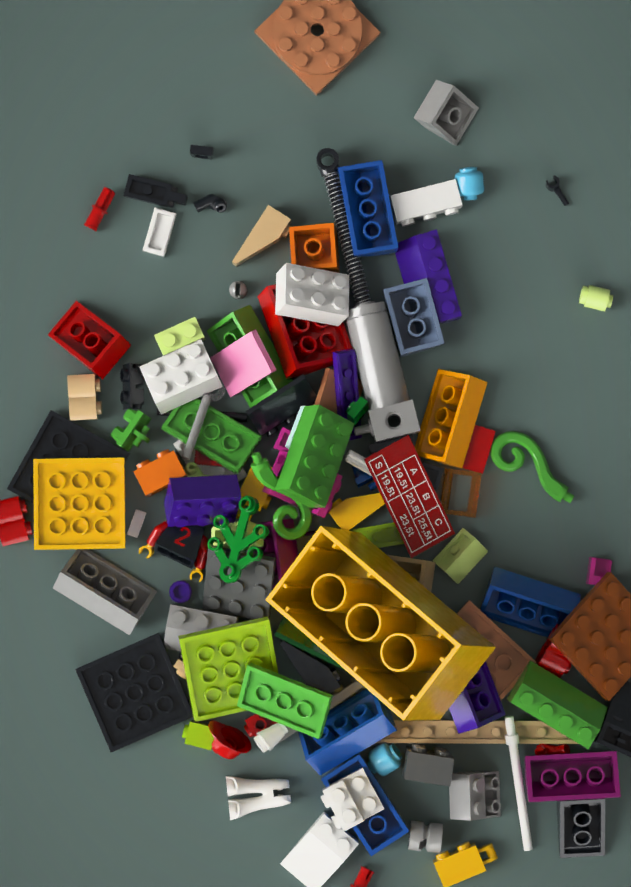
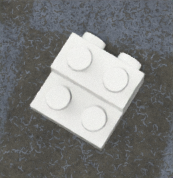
[320,767,384,832]

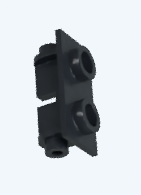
[120,363,144,410]

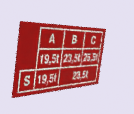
[364,435,455,558]

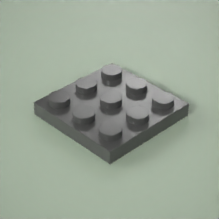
[202,546,276,620]

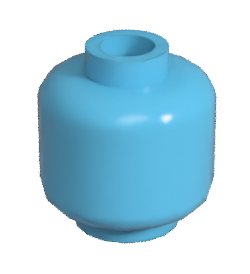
[454,167,484,200]
[367,742,402,776]

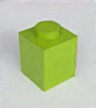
[182,720,214,750]

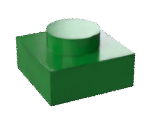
[346,397,368,427]

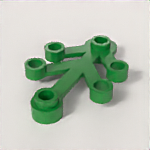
[207,496,269,583]

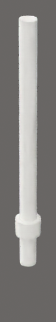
[504,716,533,851]

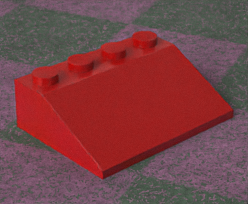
[257,284,353,379]

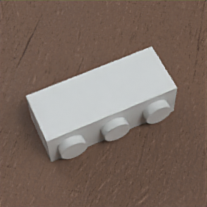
[390,179,462,227]

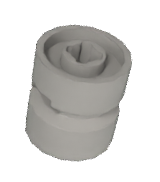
[408,820,443,853]

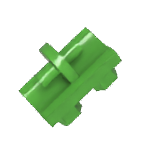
[111,409,151,452]

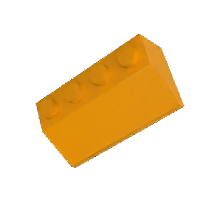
[415,369,488,469]

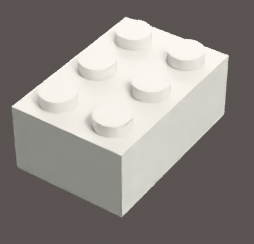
[275,263,349,326]
[140,339,223,415]

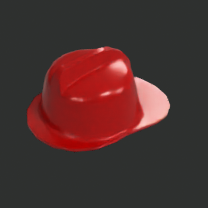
[208,720,252,759]

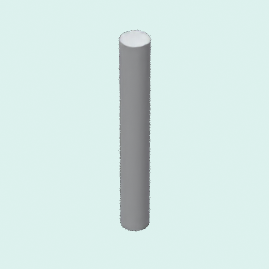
[182,395,212,460]

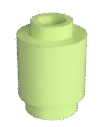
[579,285,613,312]

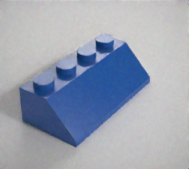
[338,160,398,256]
[480,567,581,638]
[298,689,397,775]

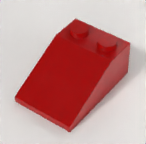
[48,301,131,380]

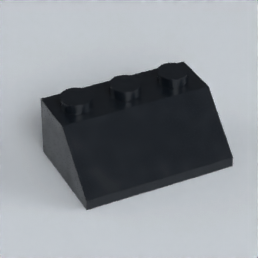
[246,374,317,437]

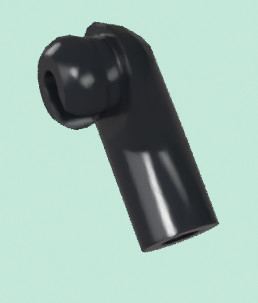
[193,194,227,213]

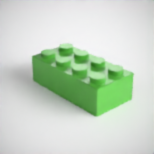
[275,405,354,508]

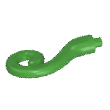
[490,431,574,503]
[250,452,312,540]

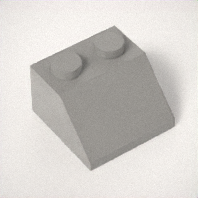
[414,80,479,146]

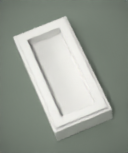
[143,207,177,257]

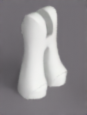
[226,776,291,820]

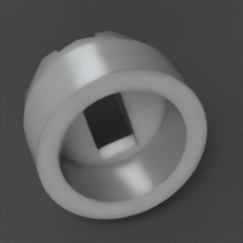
[229,281,247,299]

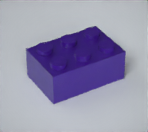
[164,475,241,527]

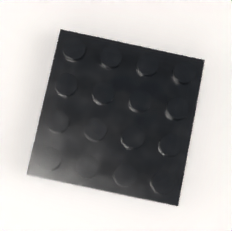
[7,410,130,504]
[75,633,193,752]

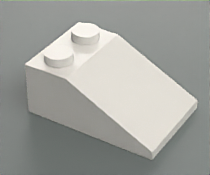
[280,811,359,887]

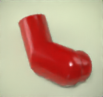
[535,744,570,755]

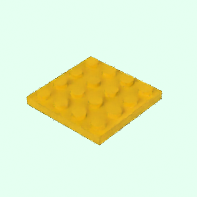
[33,458,126,550]

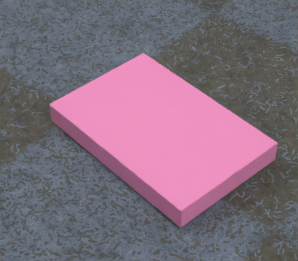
[210,330,276,398]

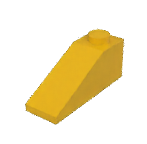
[329,493,385,531]

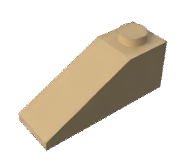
[232,205,292,267]

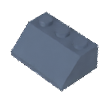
[383,278,445,357]

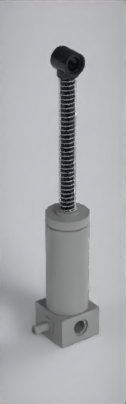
[317,148,420,443]

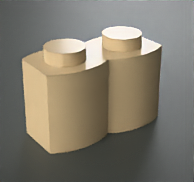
[67,374,102,421]

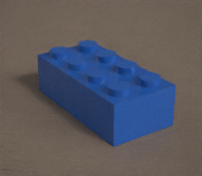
[321,753,409,856]

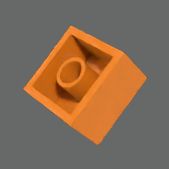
[289,223,340,273]
[133,449,188,497]

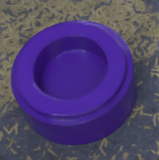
[169,580,192,603]

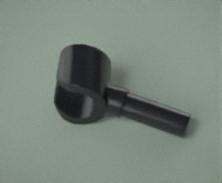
[546,175,569,206]

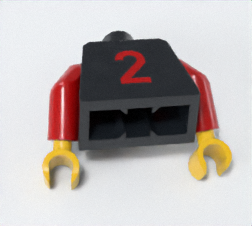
[139,520,208,582]

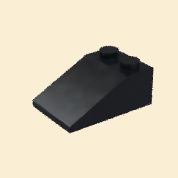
[280,640,342,694]
[557,798,606,858]

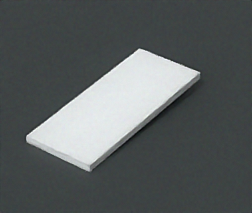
[127,509,146,538]

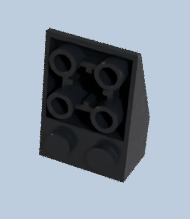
[594,681,631,757]

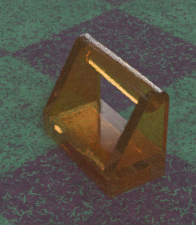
[440,468,482,518]

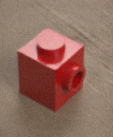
[243,713,277,738]

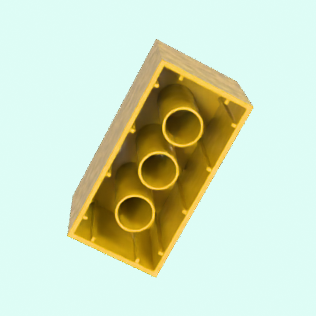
[266,526,496,721]

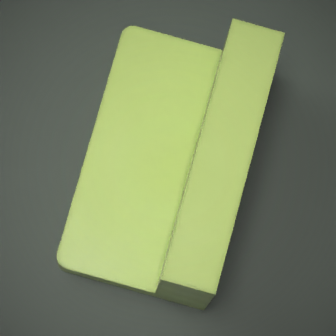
[433,528,488,584]

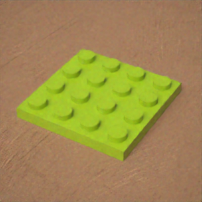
[178,616,278,722]

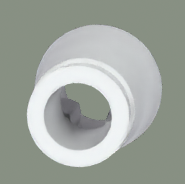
[253,723,288,753]

